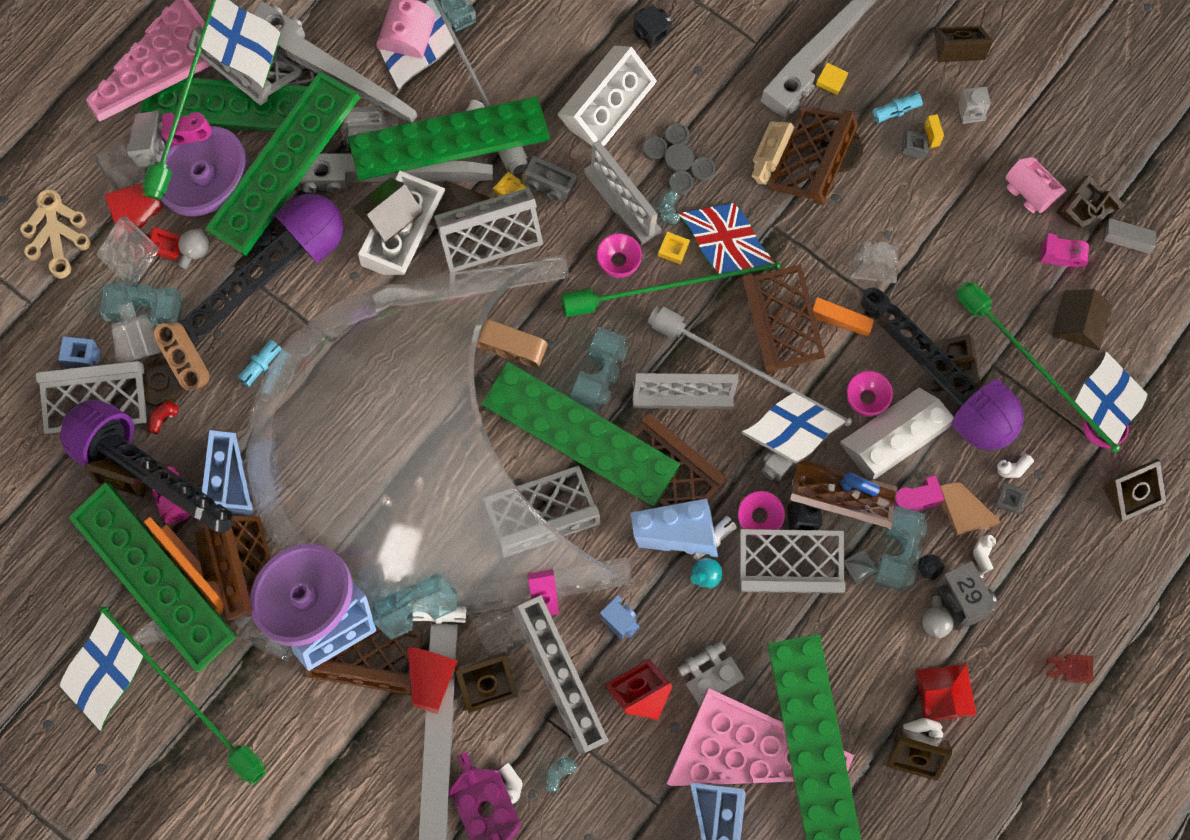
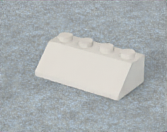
[557,46,657,146]
[358,171,445,275]
[840,388,954,480]

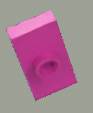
[527,569,559,615]

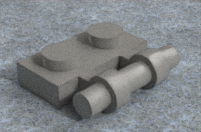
[677,641,745,706]

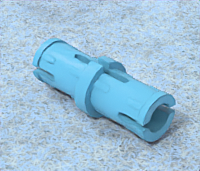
[873,92,923,123]
[237,339,282,387]

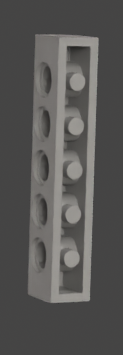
[512,595,609,754]

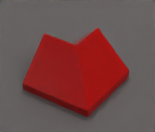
[605,659,672,720]
[915,664,976,721]

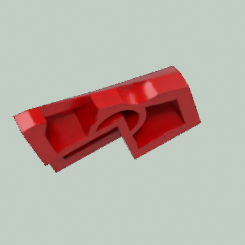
[105,182,163,243]
[407,646,457,714]

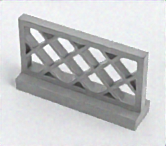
[189,26,302,105]
[584,139,661,246]
[434,188,544,273]
[36,361,147,434]
[633,373,738,409]
[483,466,600,557]
[739,529,845,594]

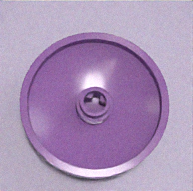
[161,126,248,216]
[250,544,353,646]

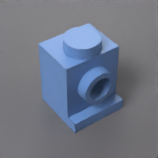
[58,336,101,369]
[599,595,640,640]

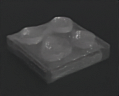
[96,216,159,287]

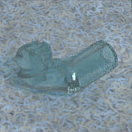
[659,189,680,225]

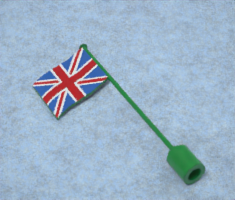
[561,203,781,318]

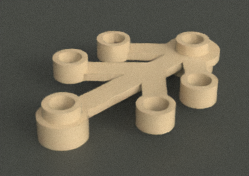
[20,190,90,278]

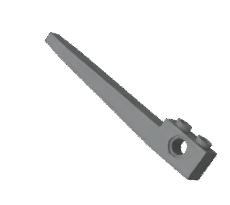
[761,0,876,118]
[253,1,417,123]
[297,154,493,193]

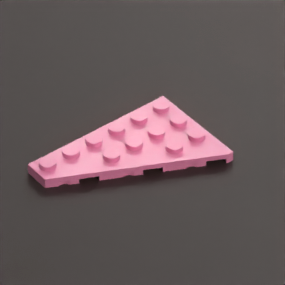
[86,0,211,122]
[666,689,854,786]

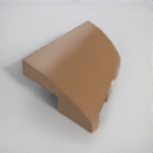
[940,482,1000,536]

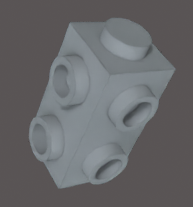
[127,111,165,167]

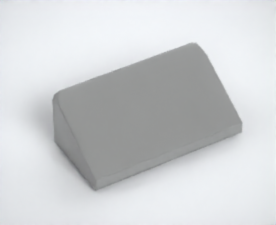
[1103,218,1156,254]

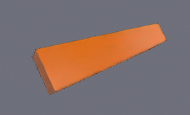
[813,297,874,337]

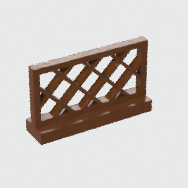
[767,106,858,205]
[742,264,825,375]
[632,413,727,506]
[790,460,898,529]
[203,516,271,620]
[305,623,423,695]

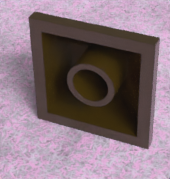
[429,180,490,241]
[85,459,148,498]

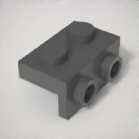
[521,156,577,203]

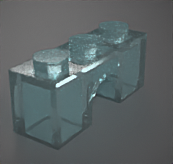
[99,282,183,326]
[571,327,629,411]
[874,506,928,592]
[372,572,457,640]

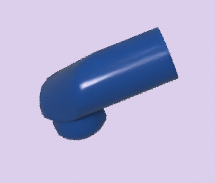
[840,473,880,497]

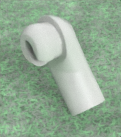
[997,454,1034,478]
[973,535,996,574]
[903,718,943,739]
[498,763,522,804]

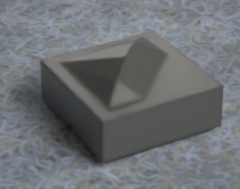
[902,130,928,159]
[995,482,1029,516]
[844,550,878,585]

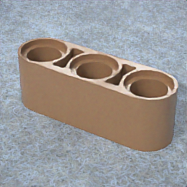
[472,319,548,368]
[154,321,210,391]

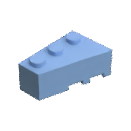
[200,430,253,516]
[631,499,718,557]
[291,581,376,671]
[690,783,746,840]

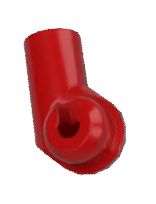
[147,401,179,435]

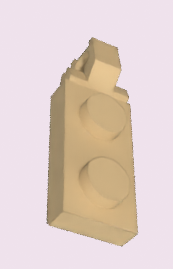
[752,121,794,185]

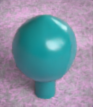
[691,558,723,588]

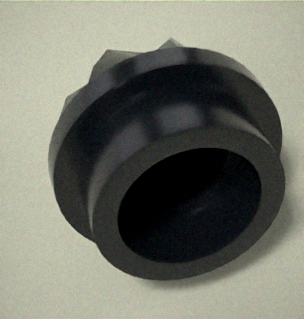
[918,554,945,581]

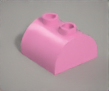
[376,0,436,59]
[1005,157,1067,213]

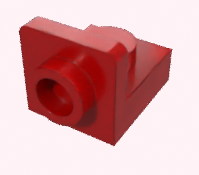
[141,227,181,261]

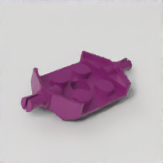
[448,752,522,840]

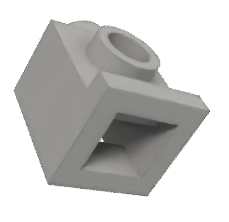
[958,87,991,124]
[761,450,795,483]

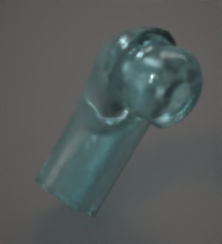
[545,757,578,793]

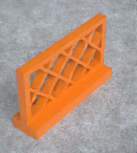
[144,517,224,614]

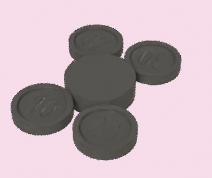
[643,123,715,195]

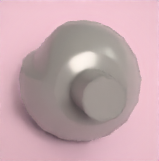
[178,229,209,269]
[922,596,954,639]

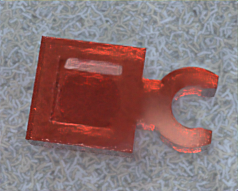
[1046,654,1093,684]

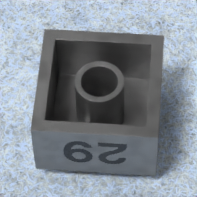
[935,561,997,631]

